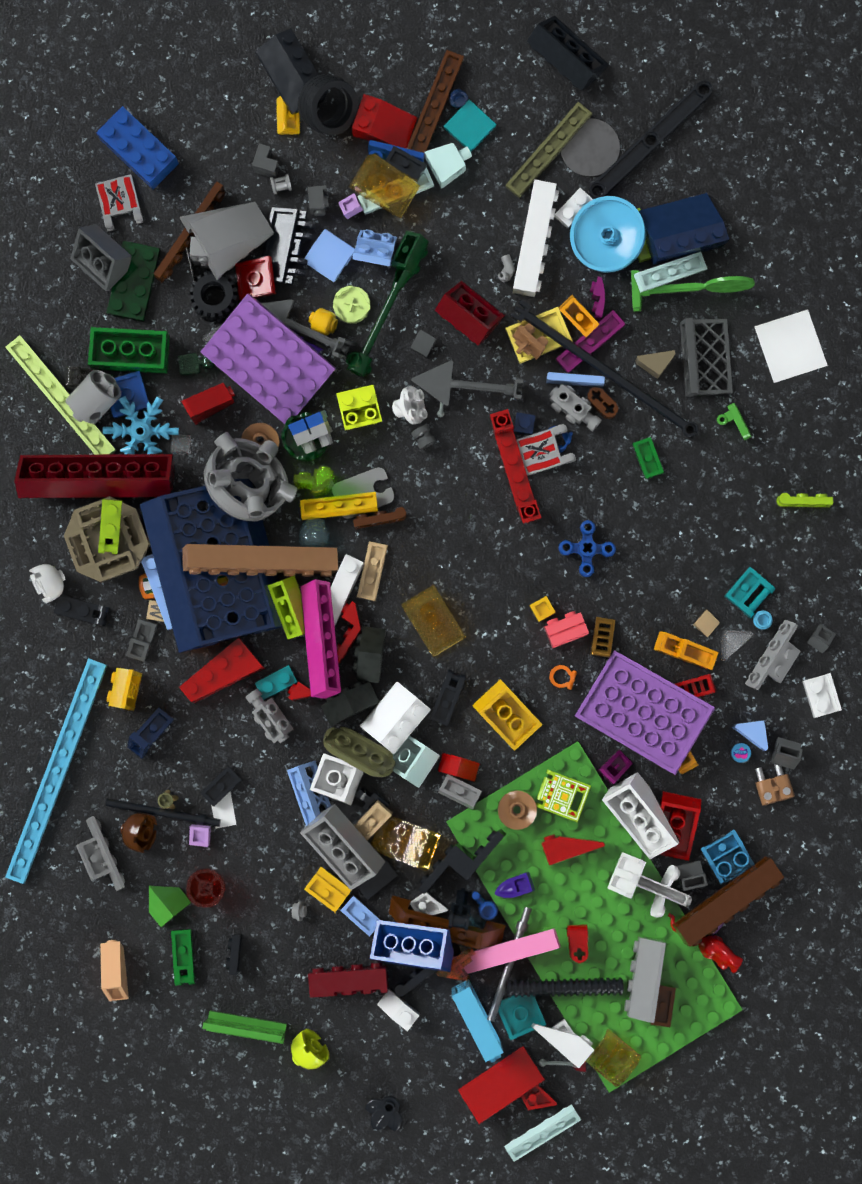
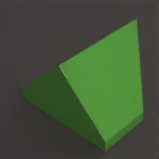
[149,886,192,927]

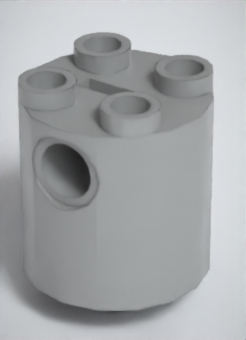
[66,370,121,424]

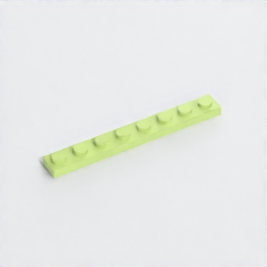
[6,335,116,455]

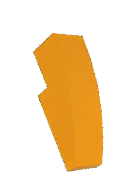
[653,632,719,670]

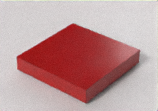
[235,256,276,301]

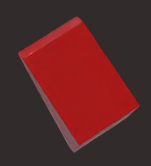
[438,753,480,782]

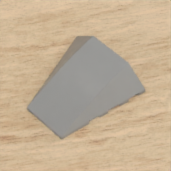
[180,202,274,280]

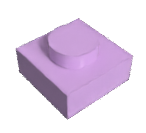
[338,193,363,219]
[189,824,211,847]

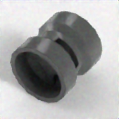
[411,424,437,450]

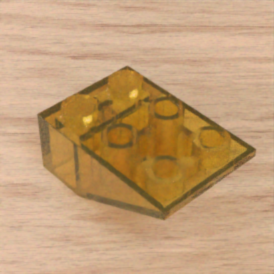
[371,816,441,871]

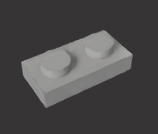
[438,774,482,810]

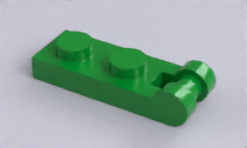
[171,929,195,986]

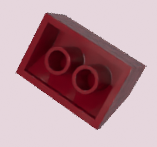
[435,281,505,345]

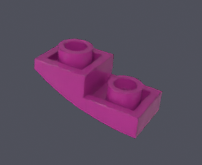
[590,276,605,321]

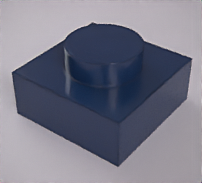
[514,412,536,435]

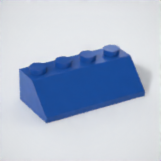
[370,920,454,972]

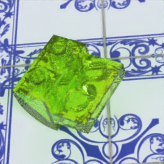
[293,466,336,497]

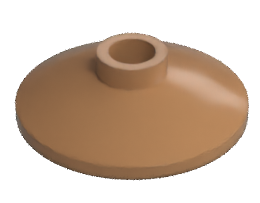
[241,423,279,447]
[498,790,537,830]

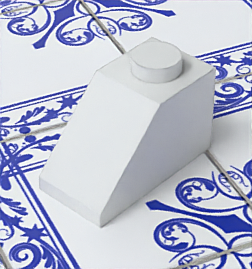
[377,989,420,1031]

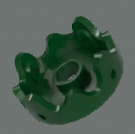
[281,412,328,461]

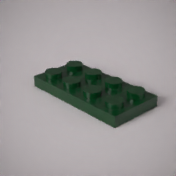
[106,241,161,322]

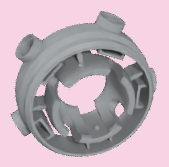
[204,432,297,521]

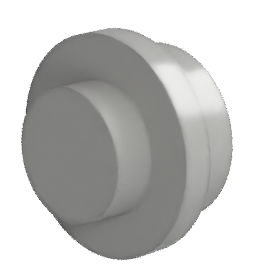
[292,901,307,921]

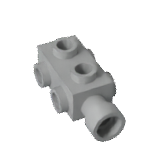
[549,384,602,432]
[245,689,293,744]

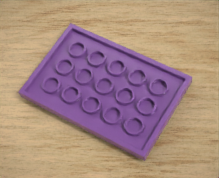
[201,293,336,424]
[575,650,715,775]

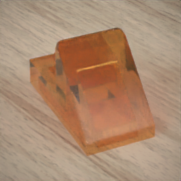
[436,947,476,981]

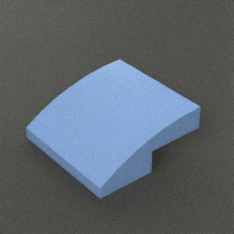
[304,229,355,282]

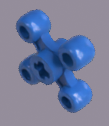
[558,520,616,577]

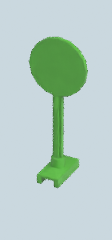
[631,270,755,312]

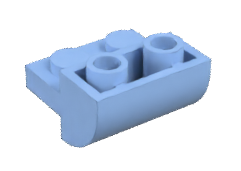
[353,230,397,266]

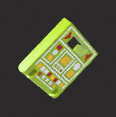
[536,770,591,823]

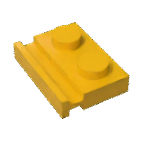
[304,866,352,913]

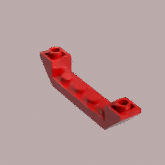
[490,409,541,524]
[288,601,361,701]

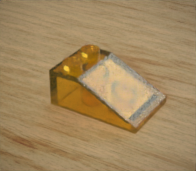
[349,154,420,218]
[401,585,466,657]

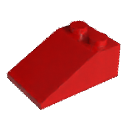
[352,94,418,149]
[659,791,701,861]

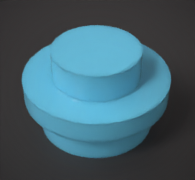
[753,610,773,630]

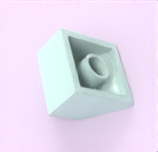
[392,736,440,788]

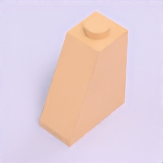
[100,940,129,1001]

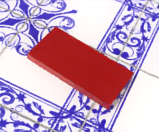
[458,1046,545,1124]

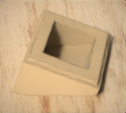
[693,610,720,637]

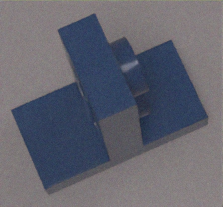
[127,707,174,759]

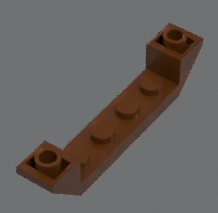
[389,895,506,949]

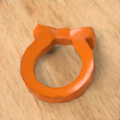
[549,665,577,690]

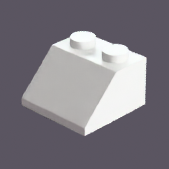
[310,753,363,805]

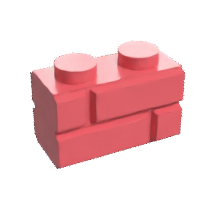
[544,611,589,649]

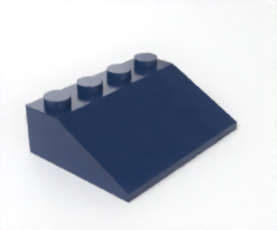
[639,193,729,265]

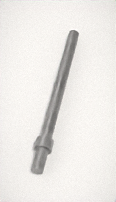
[487,907,532,1022]

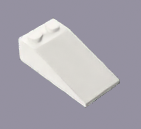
[602,772,679,859]

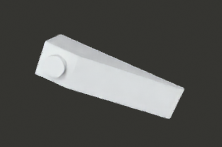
[331,554,364,627]

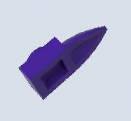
[495,872,535,898]

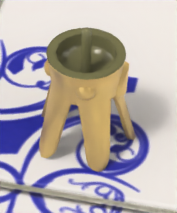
[158,790,178,809]

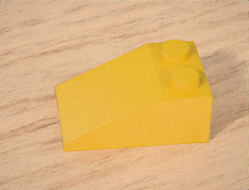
[107,668,142,711]
[472,679,543,751]

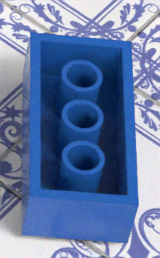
[96,106,179,190]

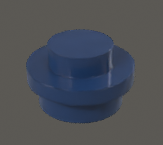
[450,89,468,108]

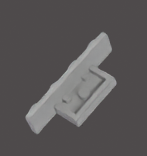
[745,620,801,690]
[76,816,125,891]

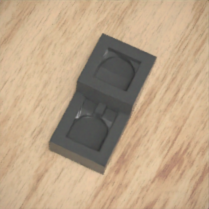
[126,618,158,662]

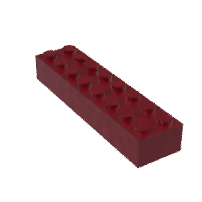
[14,454,175,498]

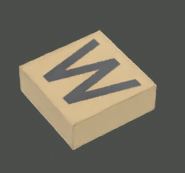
[146,600,164,622]

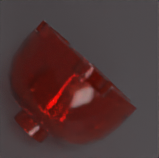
[186,868,226,908]

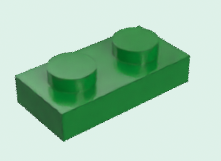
[632,437,664,480]

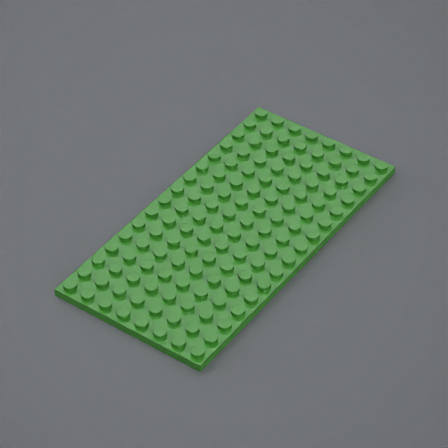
[446,741,742,1093]

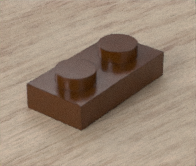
[650,985,676,1028]

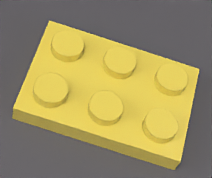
[505,307,572,364]

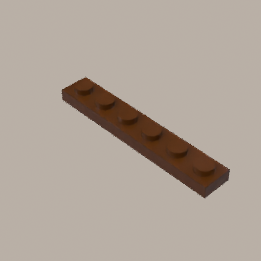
[407,50,464,157]
[154,181,225,283]

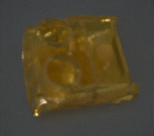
[586,1029,642,1087]

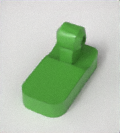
[717,403,752,440]

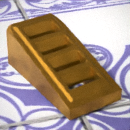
[590,617,615,658]

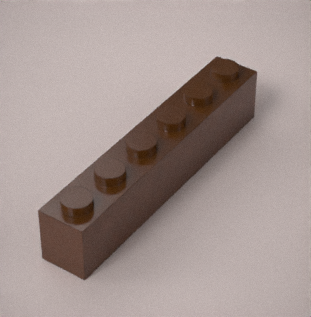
[672,856,784,947]

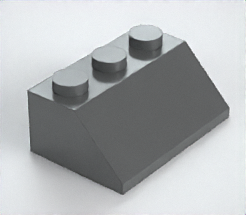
[70,224,132,291]

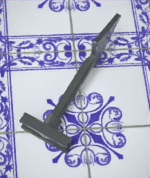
[261,299,357,359]
[411,360,525,406]

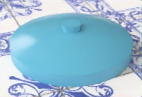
[570,196,646,273]

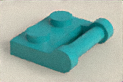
[725,567,775,618]

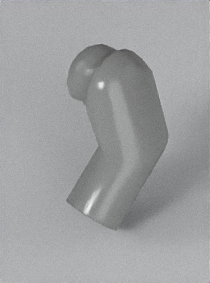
[498,254,515,282]

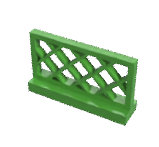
[202,1010,287,1044]

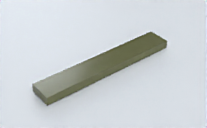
[505,102,592,199]

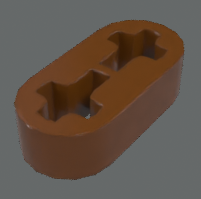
[587,387,618,419]

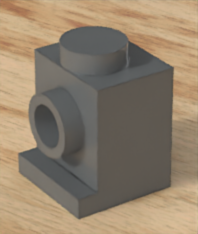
[308,185,329,216]

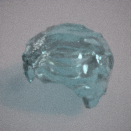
[299,519,330,547]

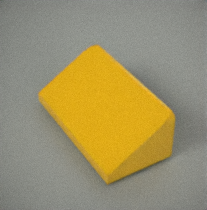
[277,96,300,135]

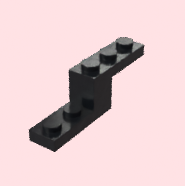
[418,829,507,894]

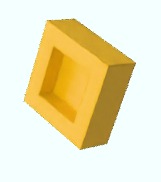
[529,596,556,622]

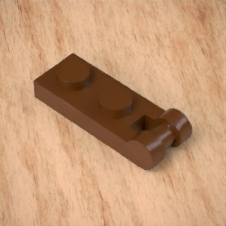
[353,507,406,529]

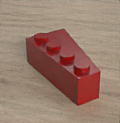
[179,638,265,703]

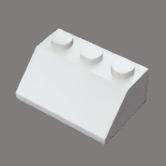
[360,682,431,754]

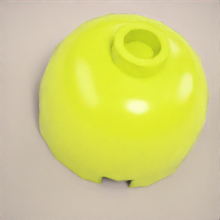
[291,1029,329,1070]

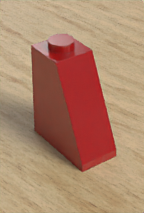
[181,383,235,425]

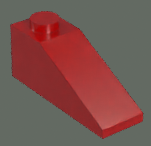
[541,834,605,865]

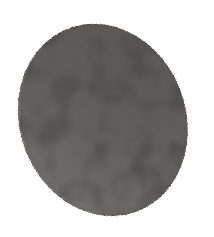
[561,118,620,176]

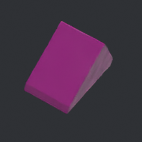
[598,750,633,784]

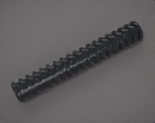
[507,977,624,998]

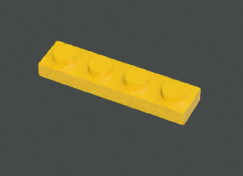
[300,492,378,520]

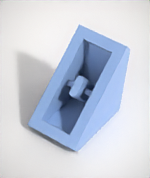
[732,720,768,751]

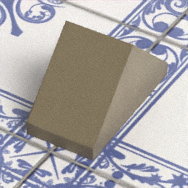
[635,350,675,379]

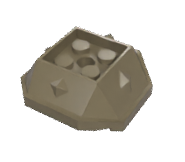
[64,497,150,583]

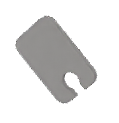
[332,467,394,519]

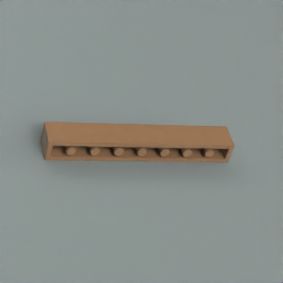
[182,544,338,577]

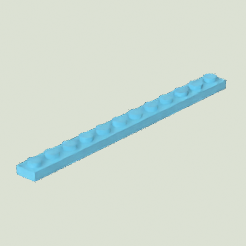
[5,658,108,884]

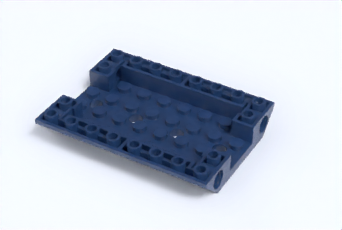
[140,479,283,653]

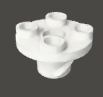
[392,386,427,424]

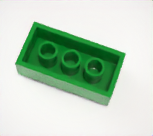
[88,327,170,373]

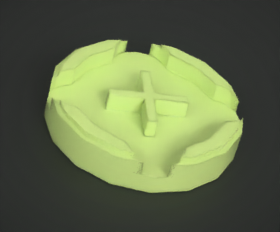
[333,286,370,324]

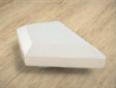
[410,893,448,915]

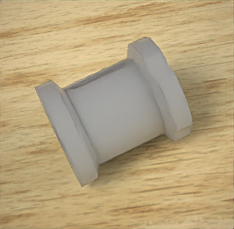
[270,174,292,194]

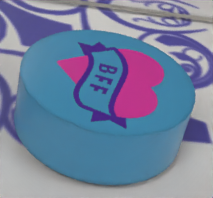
[731,743,751,763]

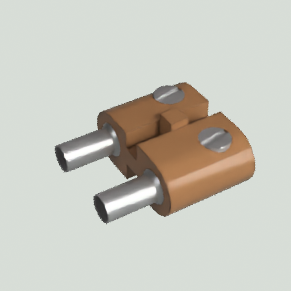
[755,764,795,806]

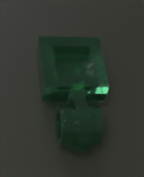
[178,353,215,376]

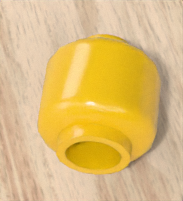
[308,308,338,336]

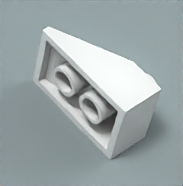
[531,1023,594,1068]

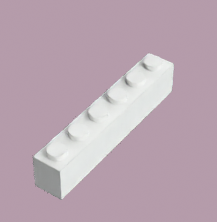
[513,179,559,297]

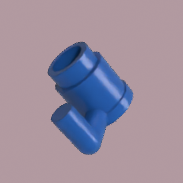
[472,891,498,921]

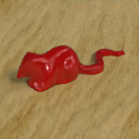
[668,913,743,973]

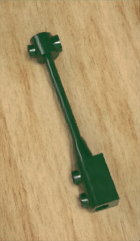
[346,231,429,377]

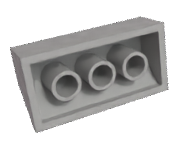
[300,804,385,890]
[624,936,666,1023]

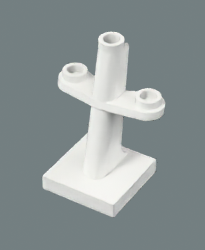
[607,852,692,918]

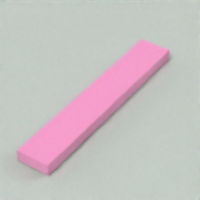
[449,928,561,978]

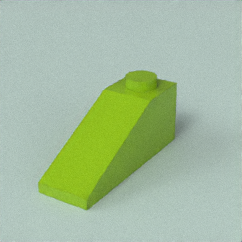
[268,576,305,639]

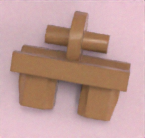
[512,323,548,360]

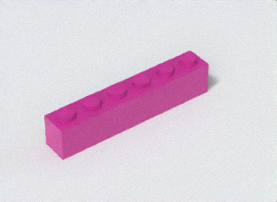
[301,579,341,699]

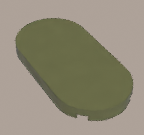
[323,727,396,777]

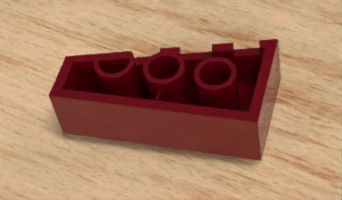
[308,962,389,998]

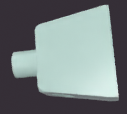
[425,143,472,189]

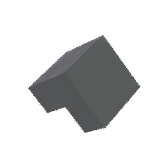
[252,143,280,179]
[771,737,803,770]
[677,861,708,891]

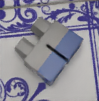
[288,410,333,454]

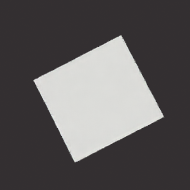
[755,309,828,383]

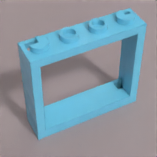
[451,979,504,1063]

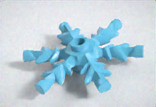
[103,396,179,454]

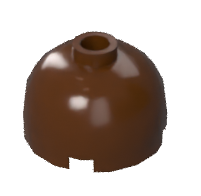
[121,813,157,853]

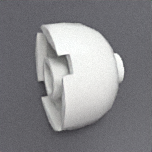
[29,564,65,604]

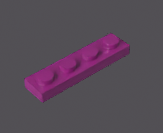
[556,310,625,374]

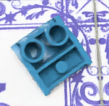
[701,830,754,885]

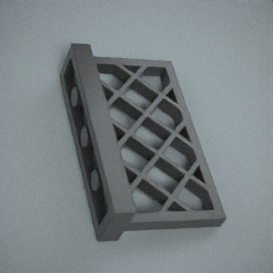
[680,318,733,397]

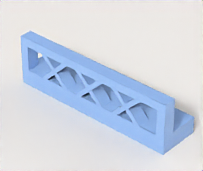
[287,761,331,826]

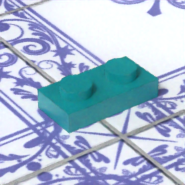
[255,665,298,700]

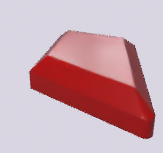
[521,1085,557,1110]

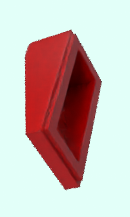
[675,673,716,697]

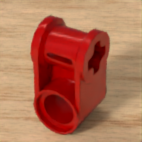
[567,924,589,963]

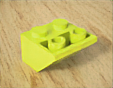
[336,385,382,431]

